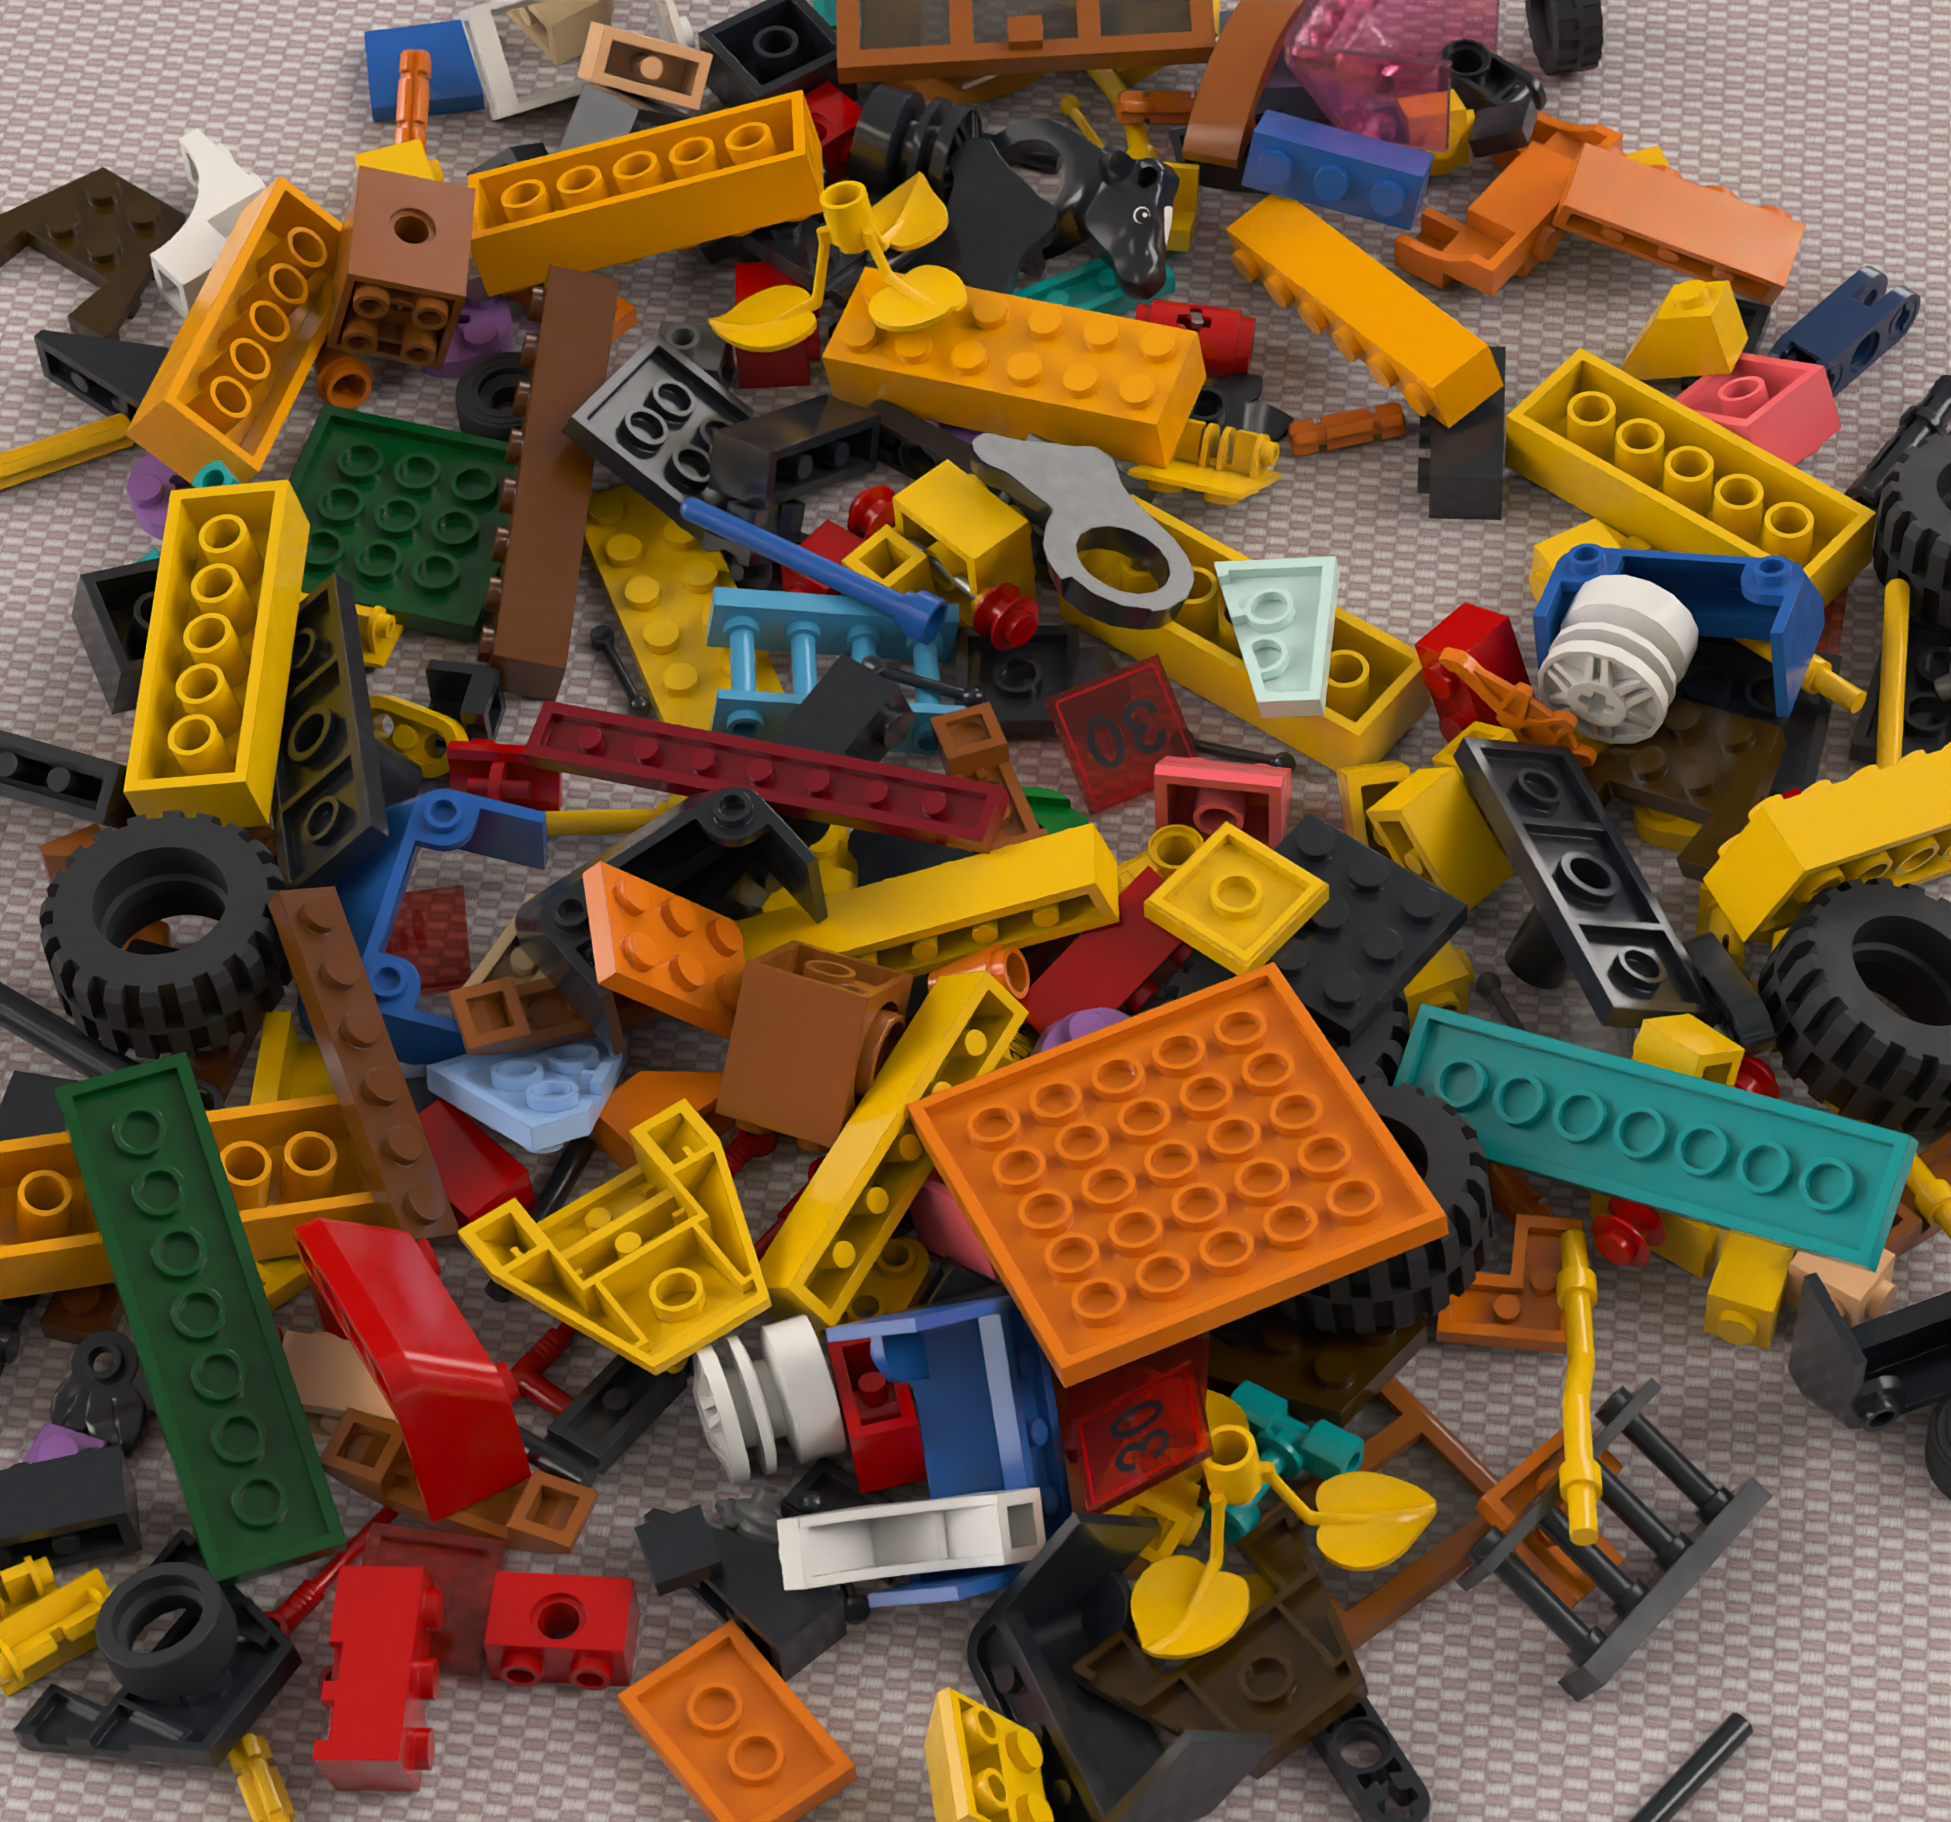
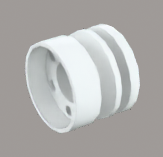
[1538,575,1698,744]
[692,1314,846,1485]

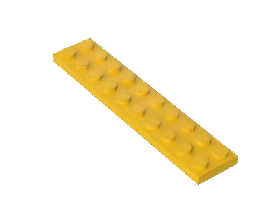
[583,484,858,916]

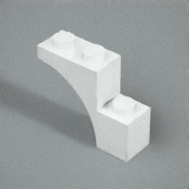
[150,128,266,319]
[777,1487,1046,1591]

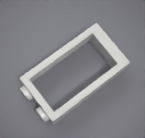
[459,0,695,121]

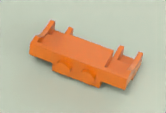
[1394,110,1623,297]

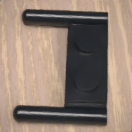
[729,163,933,310]
[518,1354,694,1488]

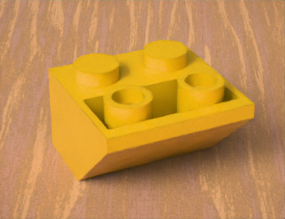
[924,1687,1054,1822]

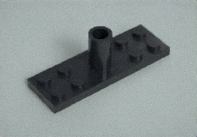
[271,572,423,890]
[1453,737,1722,1028]

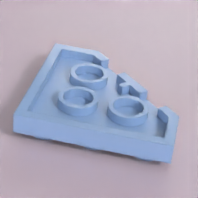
[426,1034,628,1153]

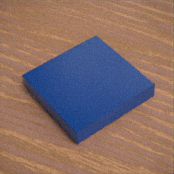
[364,19,485,123]

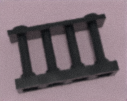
[1456,1378,1773,1703]

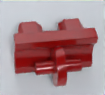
[447,738,563,811]

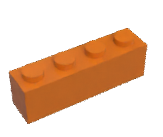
[1552,143,1806,306]

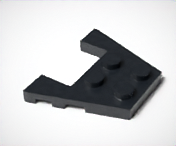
[12,1529,303,1768]

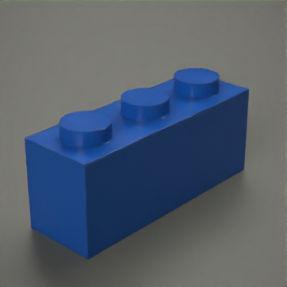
[1241,109,1435,231]

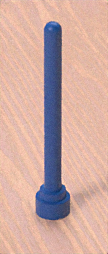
[680,498,948,645]

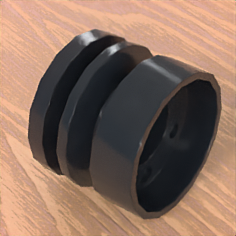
[849,84,983,210]

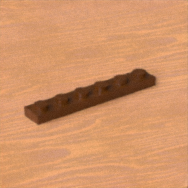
[268,886,460,1248]

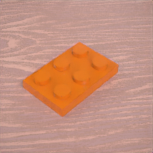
[582,861,745,1040]
[617,1619,857,1822]

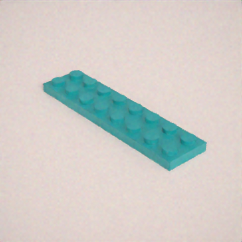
[1393,1003,1919,1273]

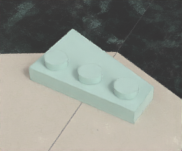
[1214,556,1340,718]

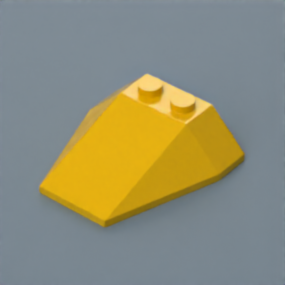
[458,1098,772,1376]

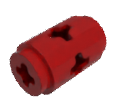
[1135,299,1256,379]

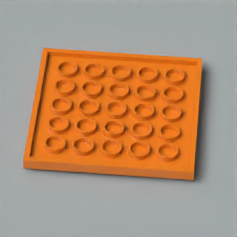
[906,962,1449,1388]

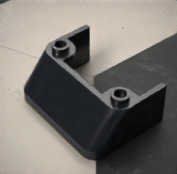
[515,786,828,1056]
[1788,1272,1951,1432]
[967,1512,1275,1822]

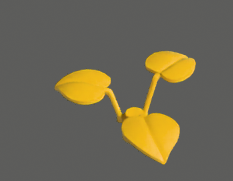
[708,172,968,352]
[1131,1374,1437,1659]

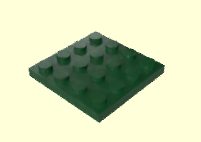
[289,404,515,642]

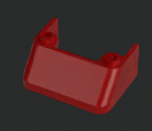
[292,1217,532,1523]

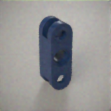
[1767,265,1921,398]

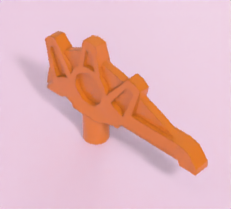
[1438,647,1597,768]

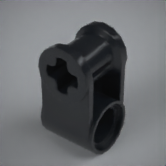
[1438,39,1547,117]

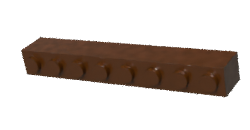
[476,264,620,702]

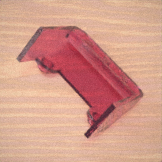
[1284,0,1500,152]

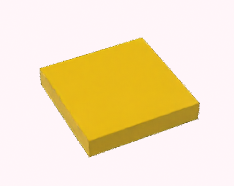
[1144,821,1329,975]

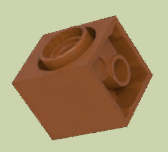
[326,165,476,370]
[715,940,914,1153]

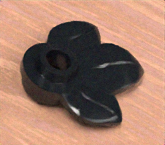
[1189,374,1294,455]
[50,1330,156,1459]

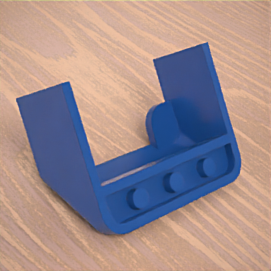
[1533,543,1825,717]
[297,789,548,1065]
[826,1295,1072,1608]

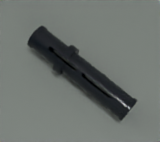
[1844,375,1951,516]

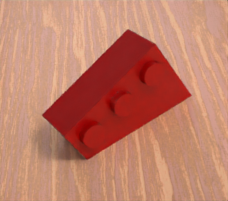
[1017,865,1193,1034]
[312,1565,444,1792]

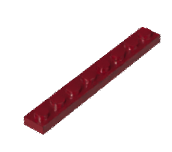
[522,700,1010,854]

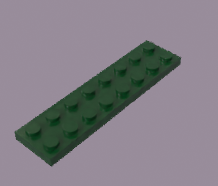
[55,1051,347,1589]

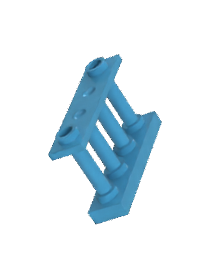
[706,587,966,755]

